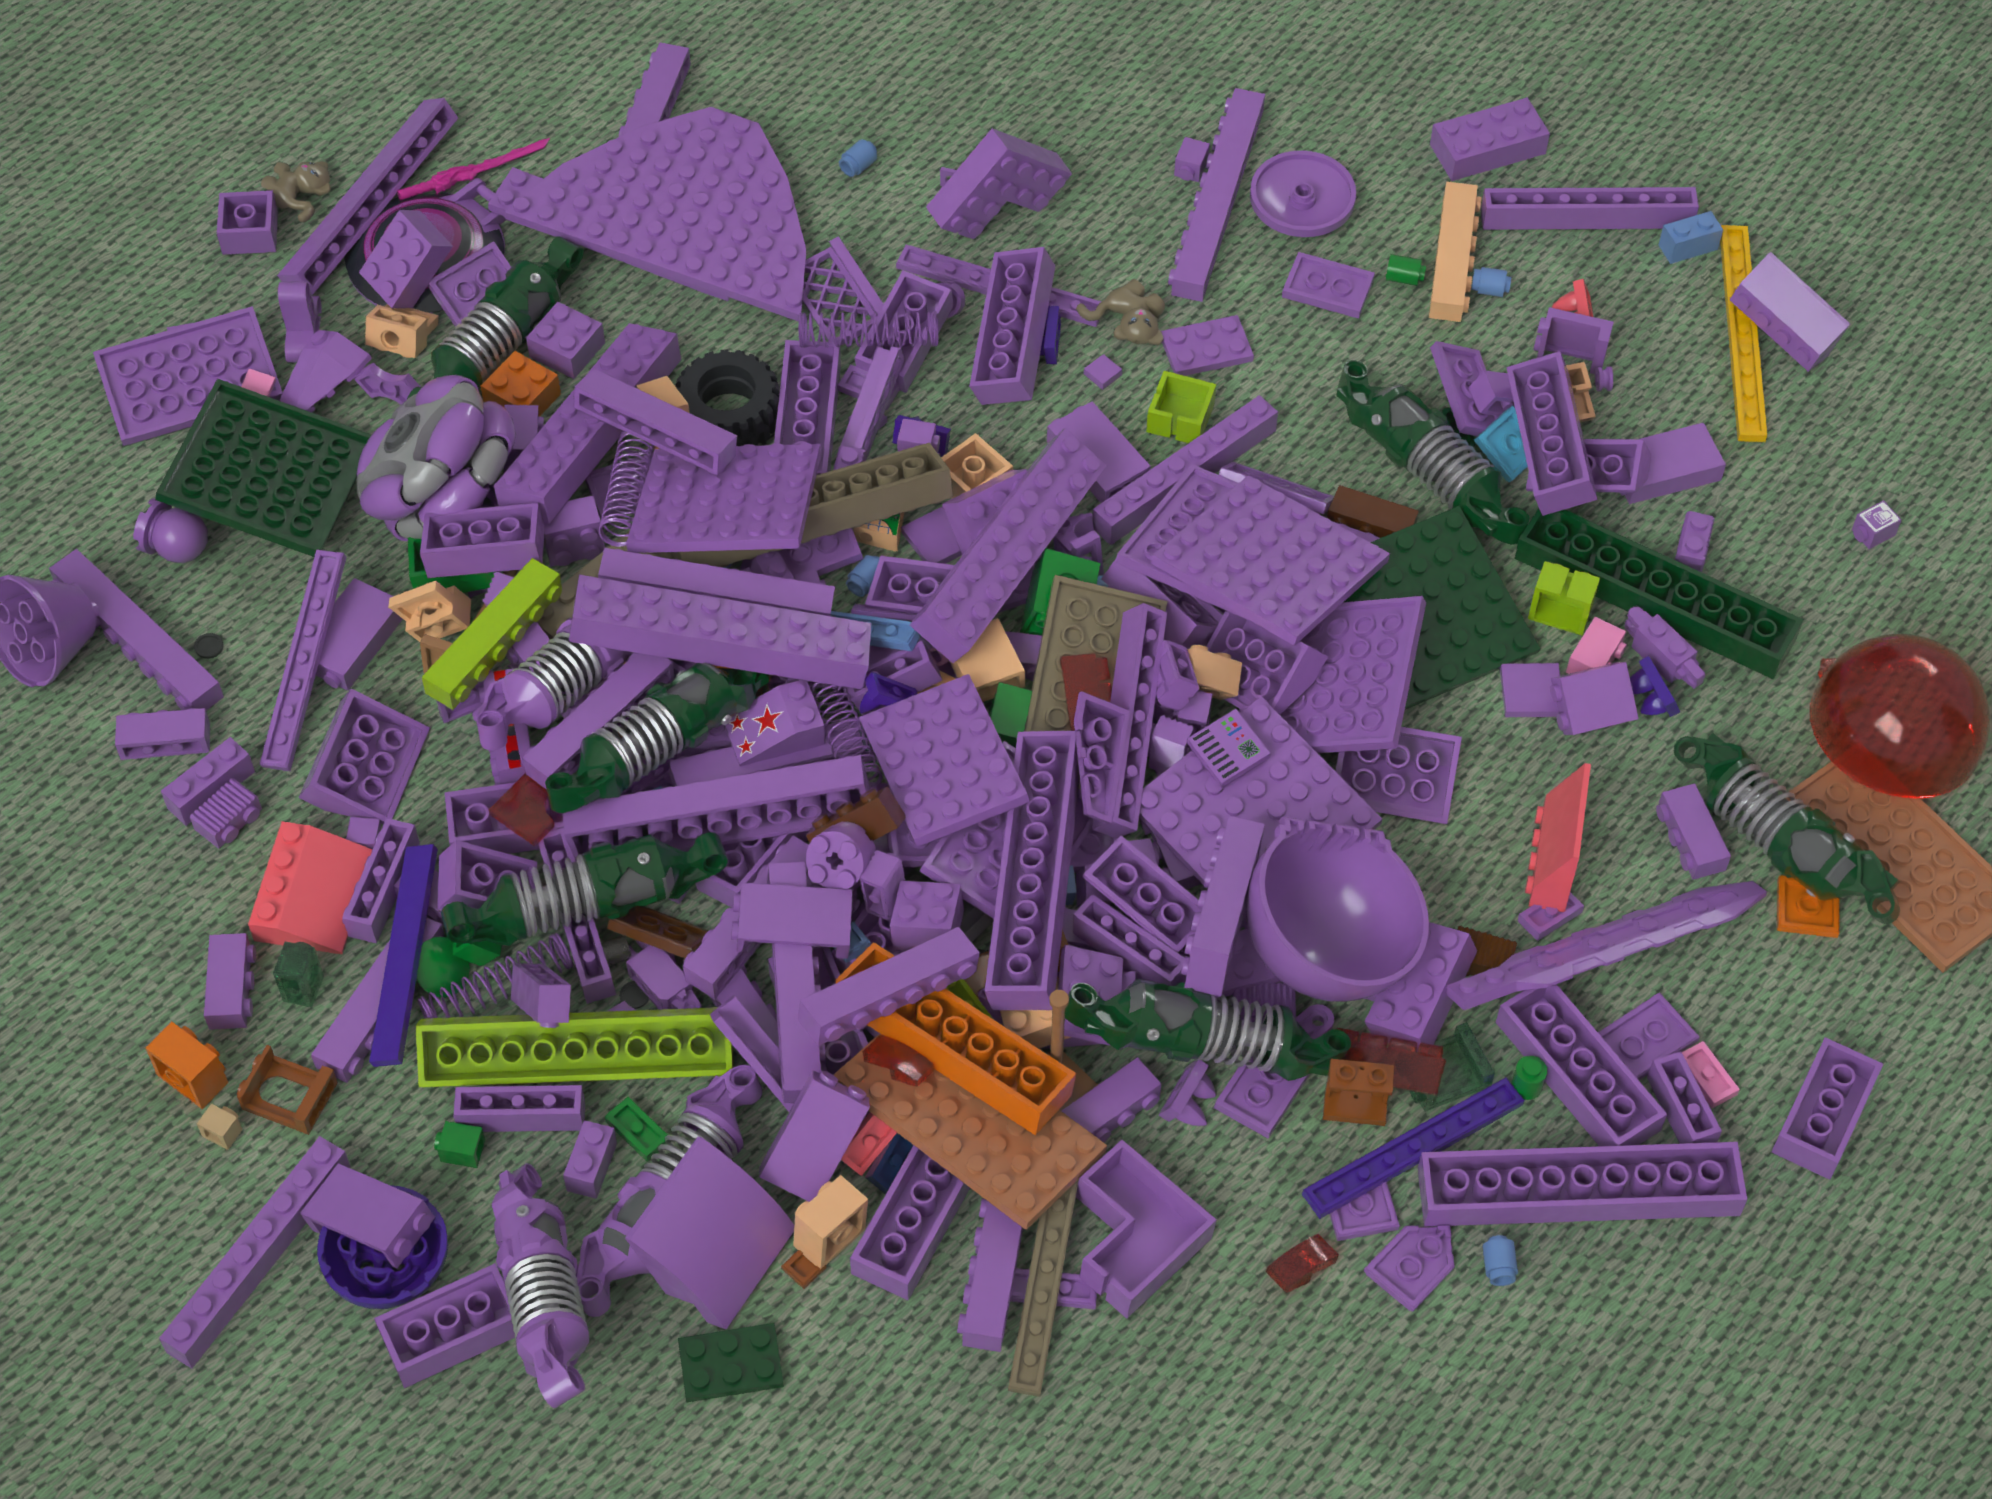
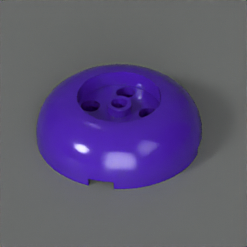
[317,1185,448,1309]

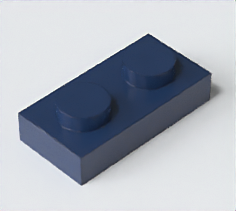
[865,1133,913,1195]

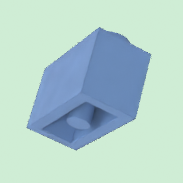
[1658,211,1723,264]

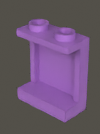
[1533,307,1613,374]

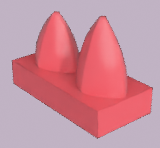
[1552,279,1594,317]
[841,1112,897,1176]

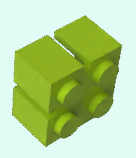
[1146,371,1216,443]
[1528,561,1600,636]

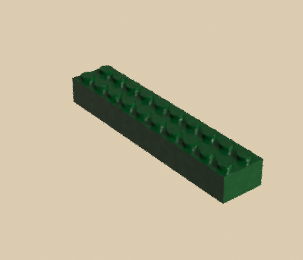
[1514,508,1804,680]

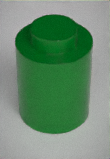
[1386,254,1427,286]
[1511,1056,1547,1100]

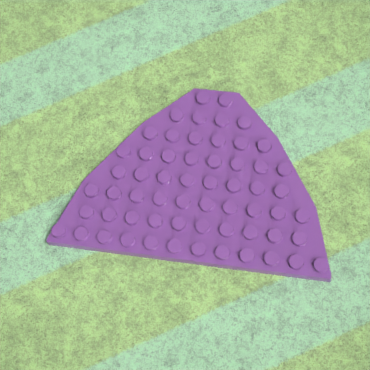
[505,107,806,321]

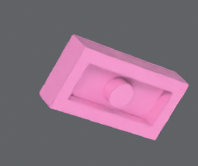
[1682,1041,1740,1108]

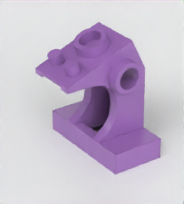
[1053,513,1104,576]

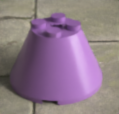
[0,575,99,687]

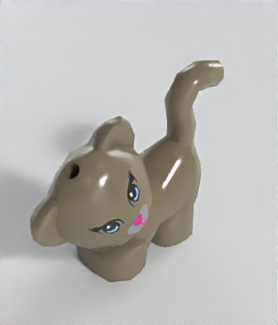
[261,161,331,222]
[1076,279,1165,345]

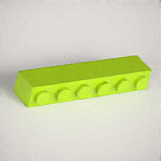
[422,558,562,710]

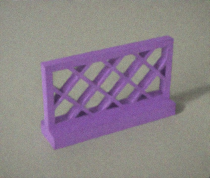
[802,236,884,346]

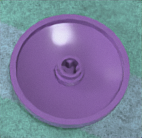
[1250,151,1356,237]

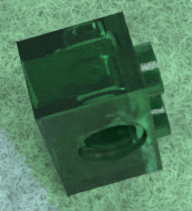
[273,941,324,1008]

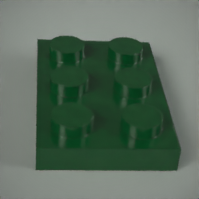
[678,1323,784,1403]

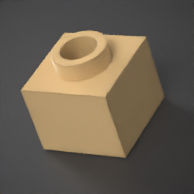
[197,1104,242,1150]

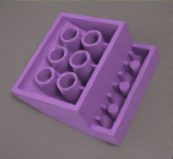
[625,1136,795,1330]

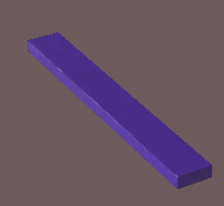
[369,844,438,1067]
[1302,1077,1524,1219]

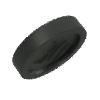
[194,633,224,659]
[619,981,649,1009]

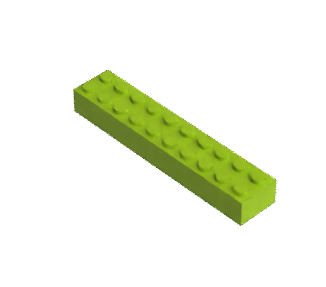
[416,1007,734,1087]

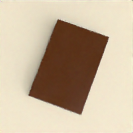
[607,906,708,958]

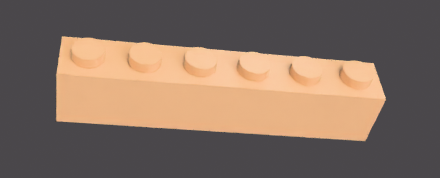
[1429,181,1481,322]

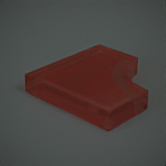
[489,773,555,846]

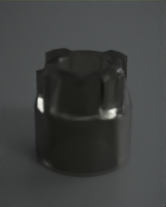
[601,936,632,966]

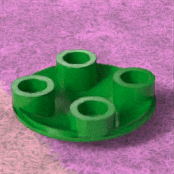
[416,937,470,998]

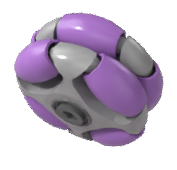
[357,375,516,541]

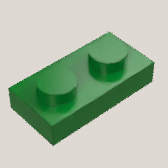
[604,1097,671,1162]

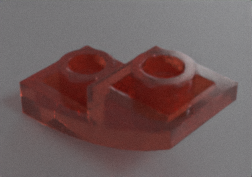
[862,1034,935,1087]
[1265,1234,1339,1293]

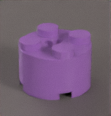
[806,822,876,889]

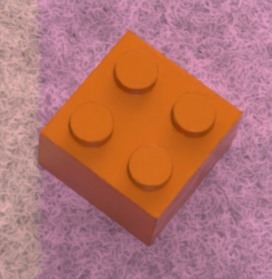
[481,351,561,417]
[145,1022,228,1109]

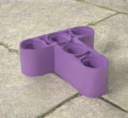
[278,281,322,363]

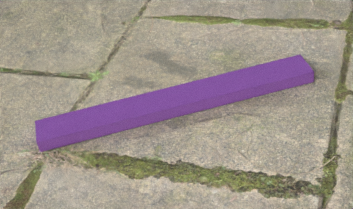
[896,244,1101,327]
[260,550,347,771]

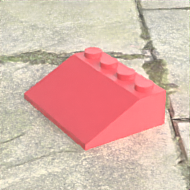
[1525,763,1591,912]
[248,821,373,954]

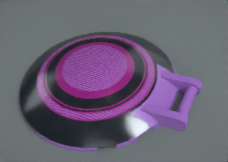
[345,178,506,314]

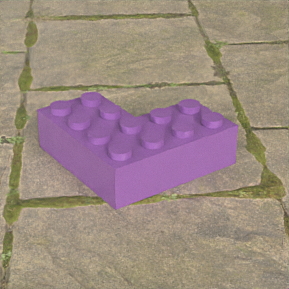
[926,128,1072,239]
[1076,1140,1217,1319]

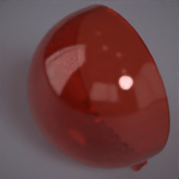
[1810,634,1990,799]

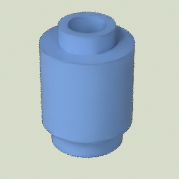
[839,139,877,177]
[1471,267,1511,297]
[846,555,880,597]
[1482,1235,1518,1286]

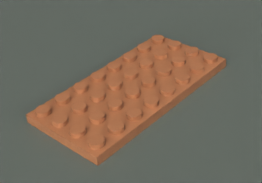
[1787,742,1992,973]
[834,1034,1107,1230]

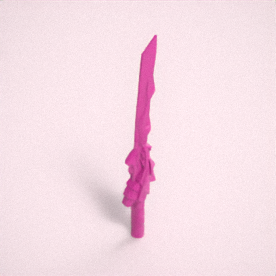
[397,138,550,200]

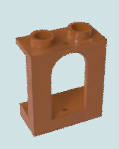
[237,1045,338,1135]
[1323,1059,1394,1126]

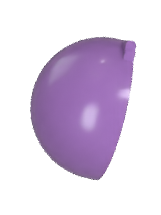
[1246,817,1429,1002]

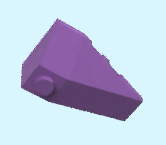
[279,330,372,413]
[1074,691,1131,824]

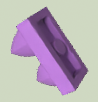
[1159,1059,1216,1126]

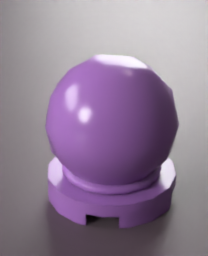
[133,498,208,564]

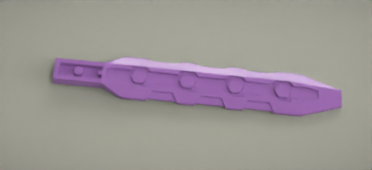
[1447,881,1767,1010]

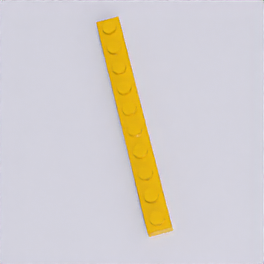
[1720,225,1767,442]

